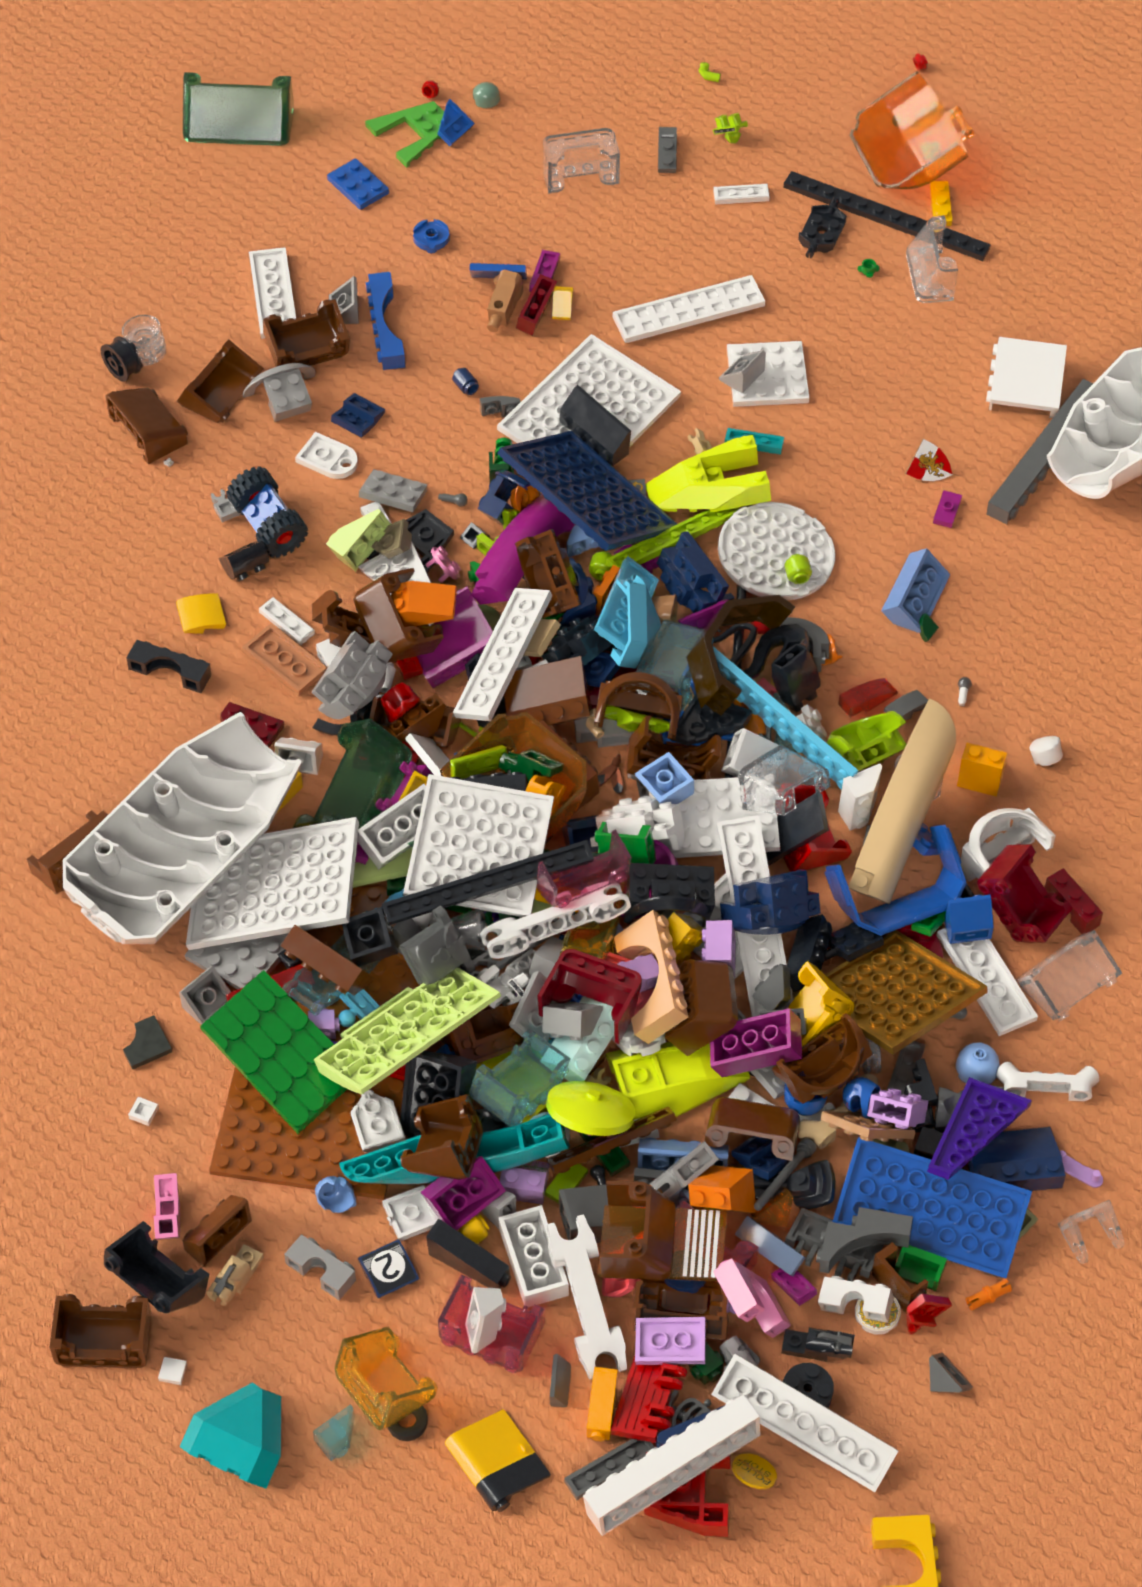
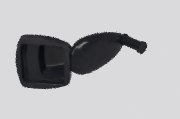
[753,1160,836,1209]

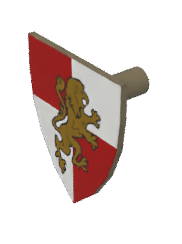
[905,439,953,481]

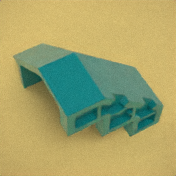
[180,1382,281,1489]

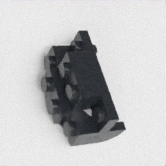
[542,615,617,666]

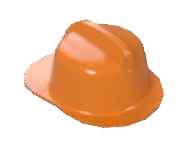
[510,478,540,512]

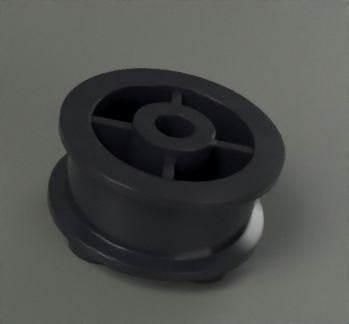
[101,336,143,382]
[783,1363,834,1408]

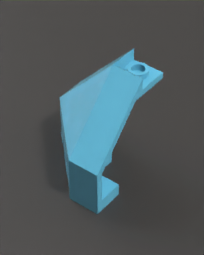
[610,575,662,669]

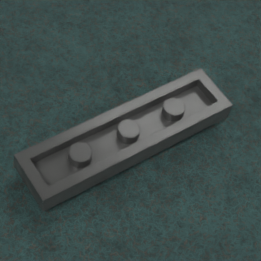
[564,1439,655,1501]

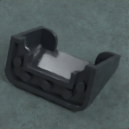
[104,1221,209,1314]

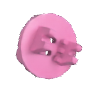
[426,546,461,583]

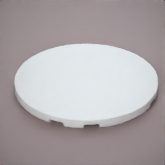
[718,502,835,600]

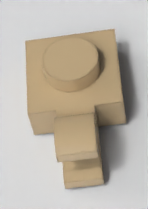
[688,428,712,455]

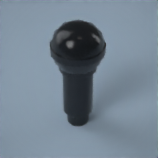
[590,1165,606,1185]

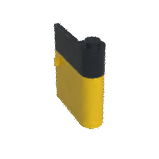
[445,1409,551,1512]

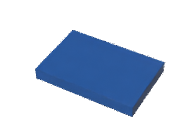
[470,263,527,279]

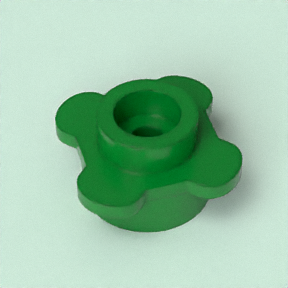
[857,259,880,278]

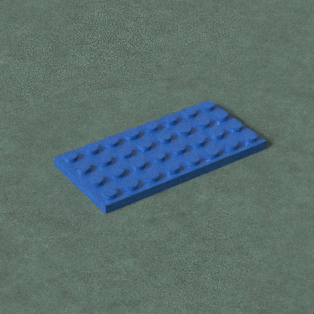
[832,1137,1032,1278]

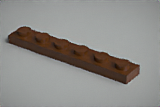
[547,1106,677,1174]

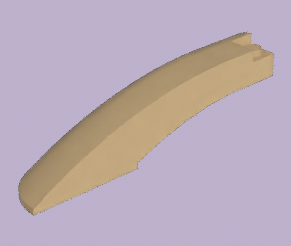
[849,698,956,904]

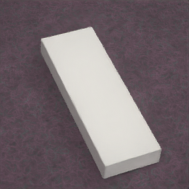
[713,184,770,205]
[259,597,315,646]

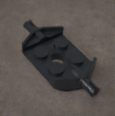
[798,197,847,258]

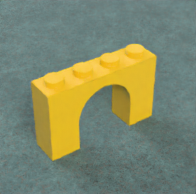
[871,1515,941,1587]

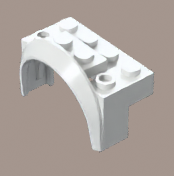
[960,807,1056,882]

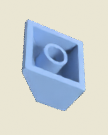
[635,752,694,804]

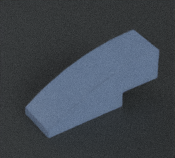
[735,1216,805,1276]

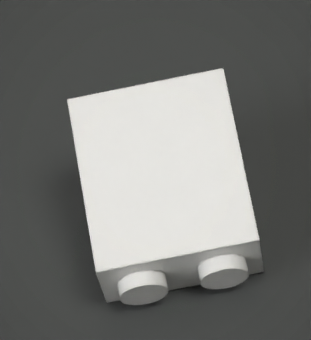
[721,728,785,785]

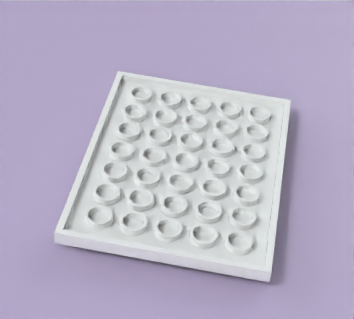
[497,334,681,446]
[186,817,359,950]

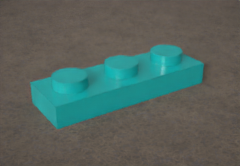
[724,428,784,455]

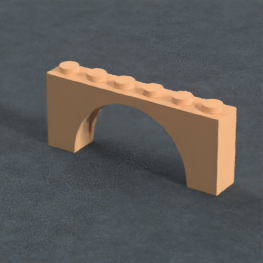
[614,910,688,1044]

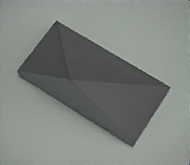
[929,1353,973,1393]

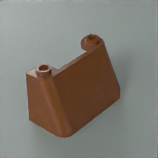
[177,339,264,423]
[105,387,188,464]
[400,1095,483,1180]
[704,1097,800,1161]

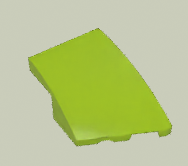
[604,707,670,734]

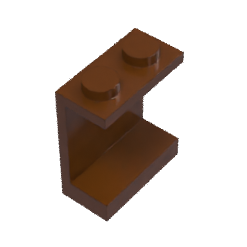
[872,1242,928,1314]

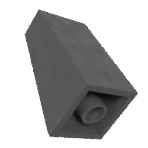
[559,1181,645,1243]

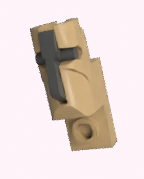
[207,1244,264,1306]

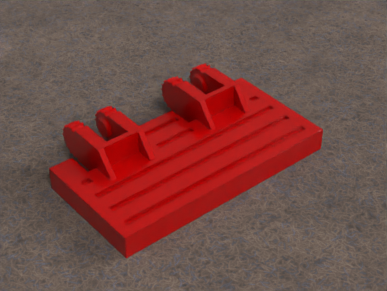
[610,1356,687,1443]

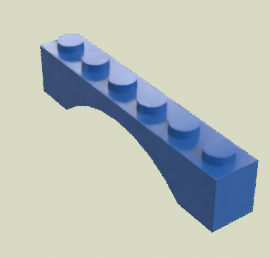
[365,272,405,370]

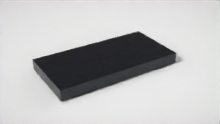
[766,792,829,866]

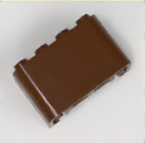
[263,299,350,367]
[49,1294,152,1368]

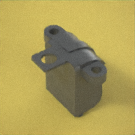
[399,906,475,985]

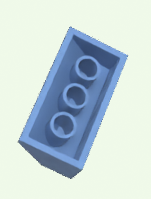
[881,548,950,633]
[638,1137,729,1175]

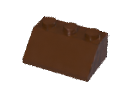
[182,1195,252,1267]

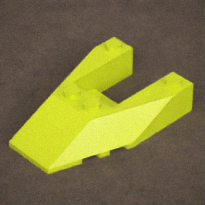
[645,435,771,512]

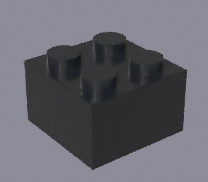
[342,907,398,967]

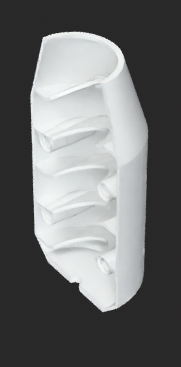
[63,712,302,944]

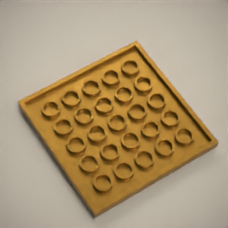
[826,930,988,1055]

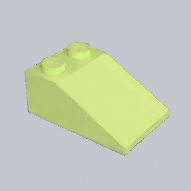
[326,509,391,572]

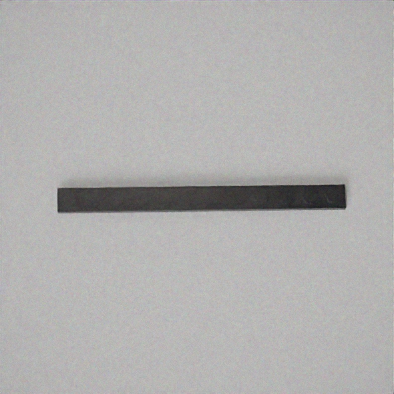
[783,171,991,261]

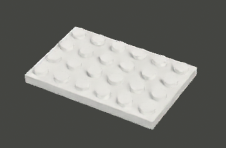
[649,775,780,858]

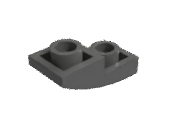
[479,396,520,418]
[884,690,928,720]

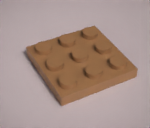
[820,1111,915,1142]

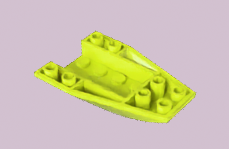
[606,1042,750,1120]

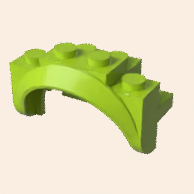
[826,711,907,772]

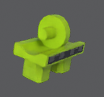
[713,113,748,144]

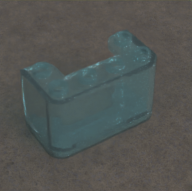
[636,619,714,711]
[469,1029,571,1127]

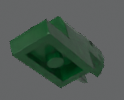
[498,749,564,781]

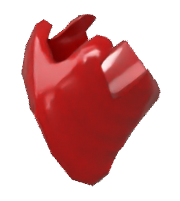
[380,682,421,723]

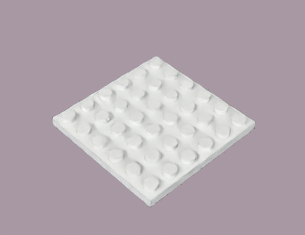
[403,774,554,917]

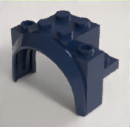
[720,869,821,935]

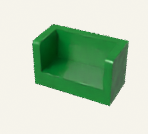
[894,1245,947,1291]

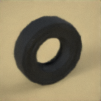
[386,1398,428,1441]

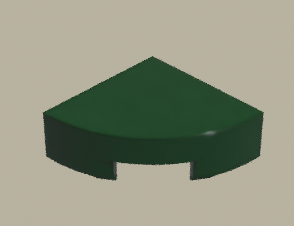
[919,613,939,642]

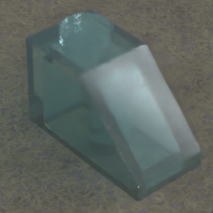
[313,1404,355,1461]

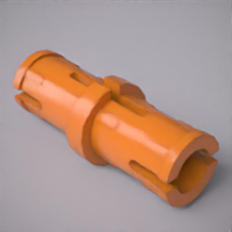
[965,1278,1012,1311]

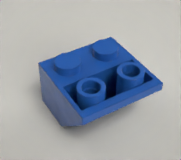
[944,895,994,944]

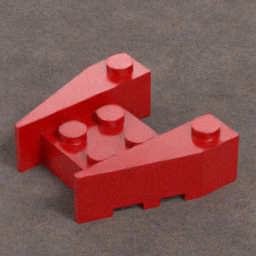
[644,1452,731,1537]

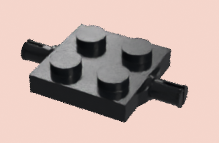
[825,922,884,962]

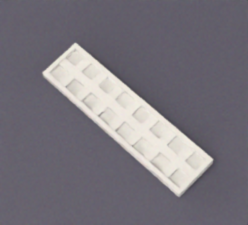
[613,275,765,343]

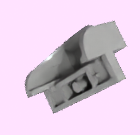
[311,631,393,719]

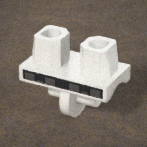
[506,973,530,1005]

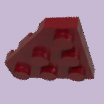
[220,702,284,747]

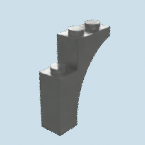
[816,1207,913,1273]

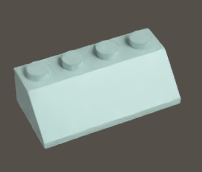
[541,996,614,1081]

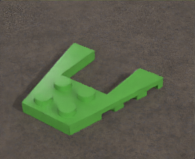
[365,101,444,168]

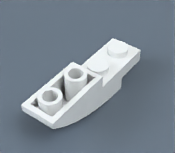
[488,948,536,1009]

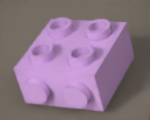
[867,1088,928,1129]

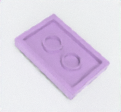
[635,1317,706,1365]

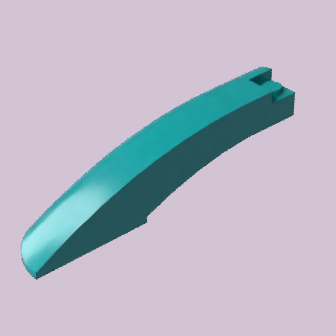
[339,1114,570,1184]

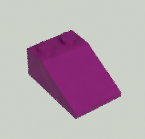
[420,1156,506,1230]

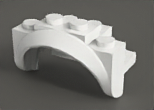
[590,796,685,850]

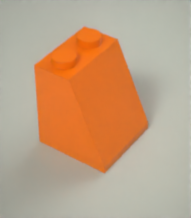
[688,1165,756,1213]

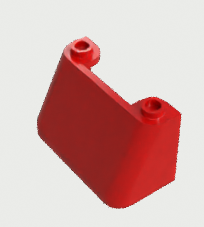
[775,784,852,872]

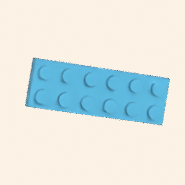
[594,556,659,651]

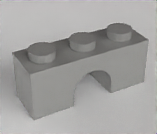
[284,1234,356,1300]

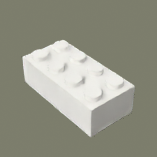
[357,784,426,870]
[498,1205,569,1308]

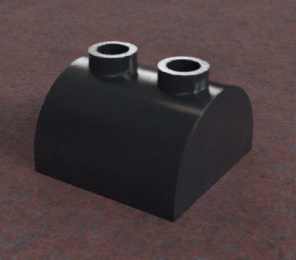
[218,540,269,581]

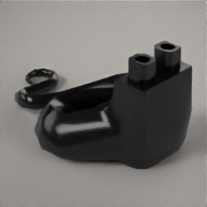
[712,623,821,712]

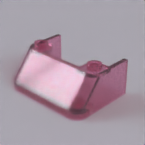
[536,830,632,908]

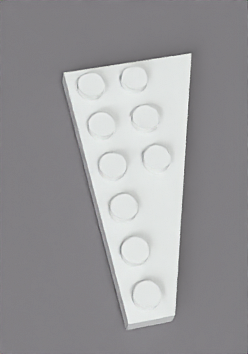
[358,541,434,626]

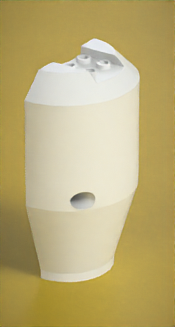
[1047,347,1142,499]

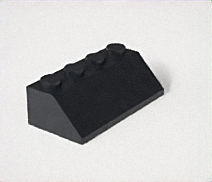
[559,385,631,466]

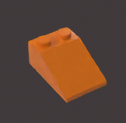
[391,581,457,627]

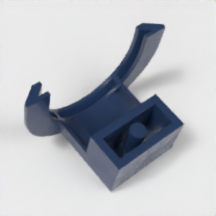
[478,470,541,526]

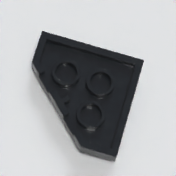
[670,693,753,746]

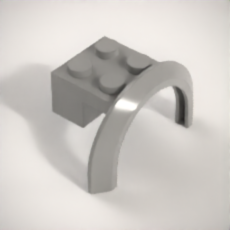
[243,363,316,422]

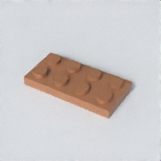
[242,623,327,696]

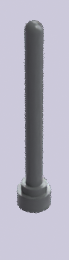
[754,1138,817,1211]

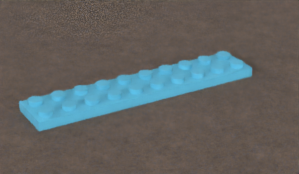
[712,645,858,790]

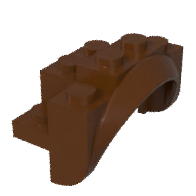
[515,529,581,619]
[312,590,371,648]
[772,1013,873,1104]

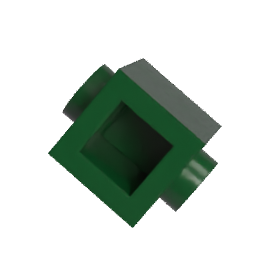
[687,1342,724,1385]

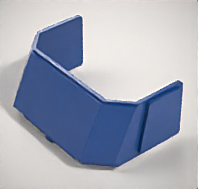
[824,824,966,936]

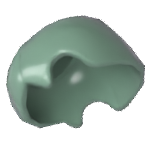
[473,82,500,108]

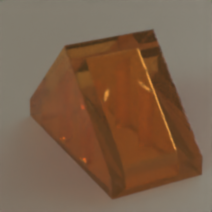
[750,1188,793,1227]

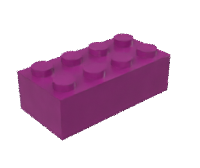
[710,1008,802,1077]

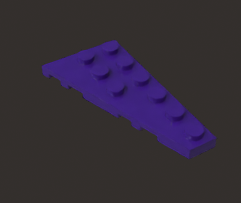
[927,1077,1032,1180]

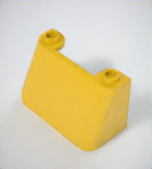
[787,961,855,1047]

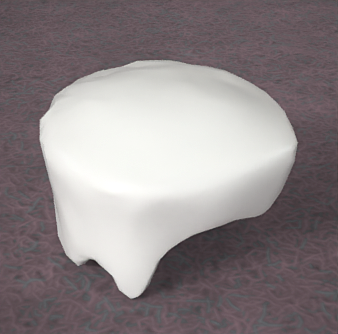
[1029,736,1063,766]

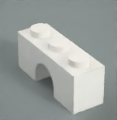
[818,1276,894,1323]

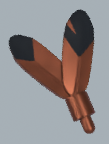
[598,754,623,794]

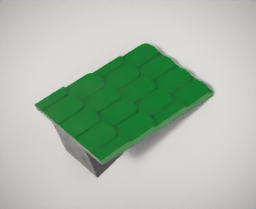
[200,970,347,1134]

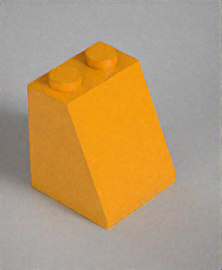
[957,742,1007,797]

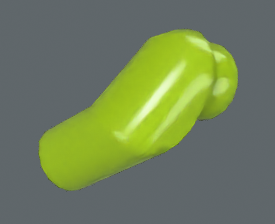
[699,62,721,83]

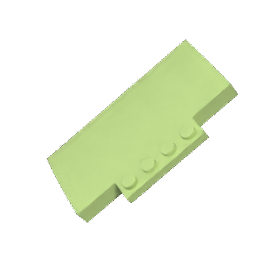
[314,967,501,1094]

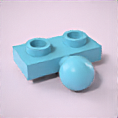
[338,989,380,1027]

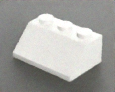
[838,764,882,831]

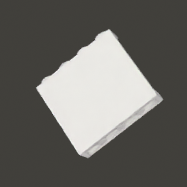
[986,337,1067,418]

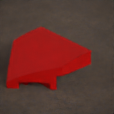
[906,1294,952,1335]

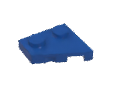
[437,99,475,147]

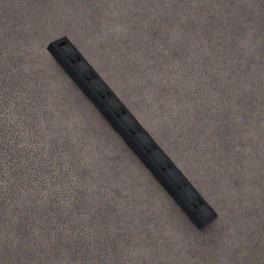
[382,840,594,926]

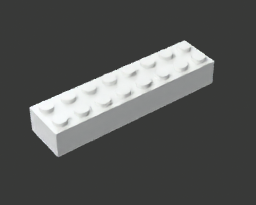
[583,1395,761,1536]

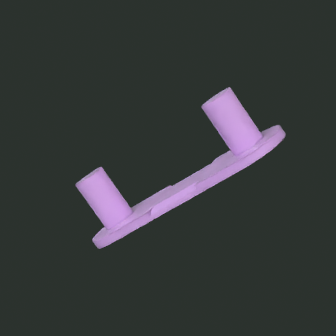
[1060,1151,1103,1188]

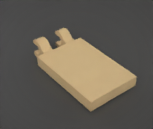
[523,619,561,657]

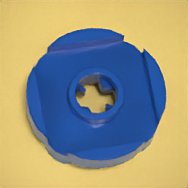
[413,219,450,253]

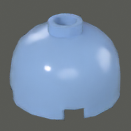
[955,1042,1000,1084]

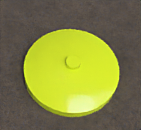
[546,1081,635,1136]

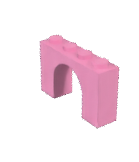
[713,1258,791,1338]

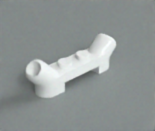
[996,1062,1099,1101]

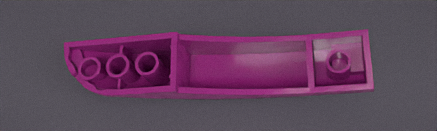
[471,494,575,605]

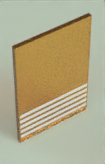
[598,1205,727,1281]

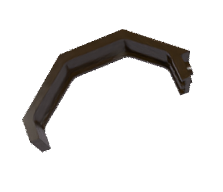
[686,595,795,715]

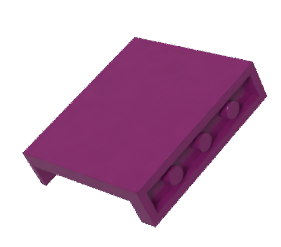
[416,586,493,688]

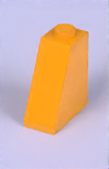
[587,1367,618,1442]

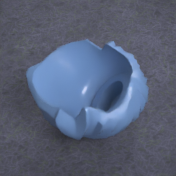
[315,1176,357,1213]

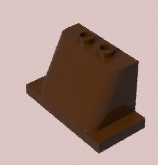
[441,1001,530,1064]

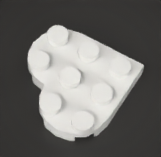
[612,1022,666,1056]

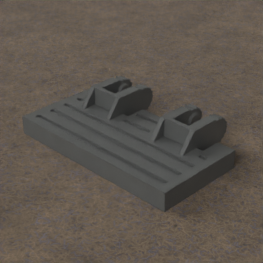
[785,1208,884,1282]

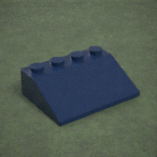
[968,1127,1066,1191]

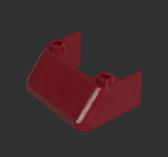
[537,949,642,1044]

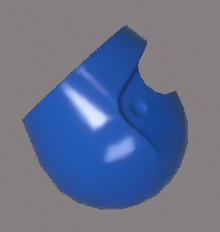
[842,1077,881,1119]

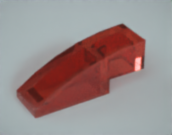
[838,678,898,718]

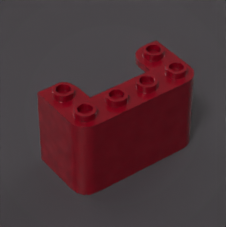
[977,844,1073,943]

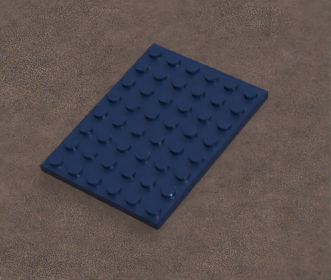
[497,431,677,551]

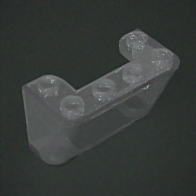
[738,745,830,816]

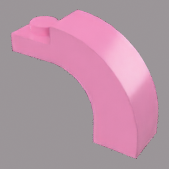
[154,1173,180,1240]

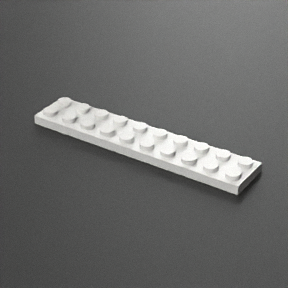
[717,815,793,1017]

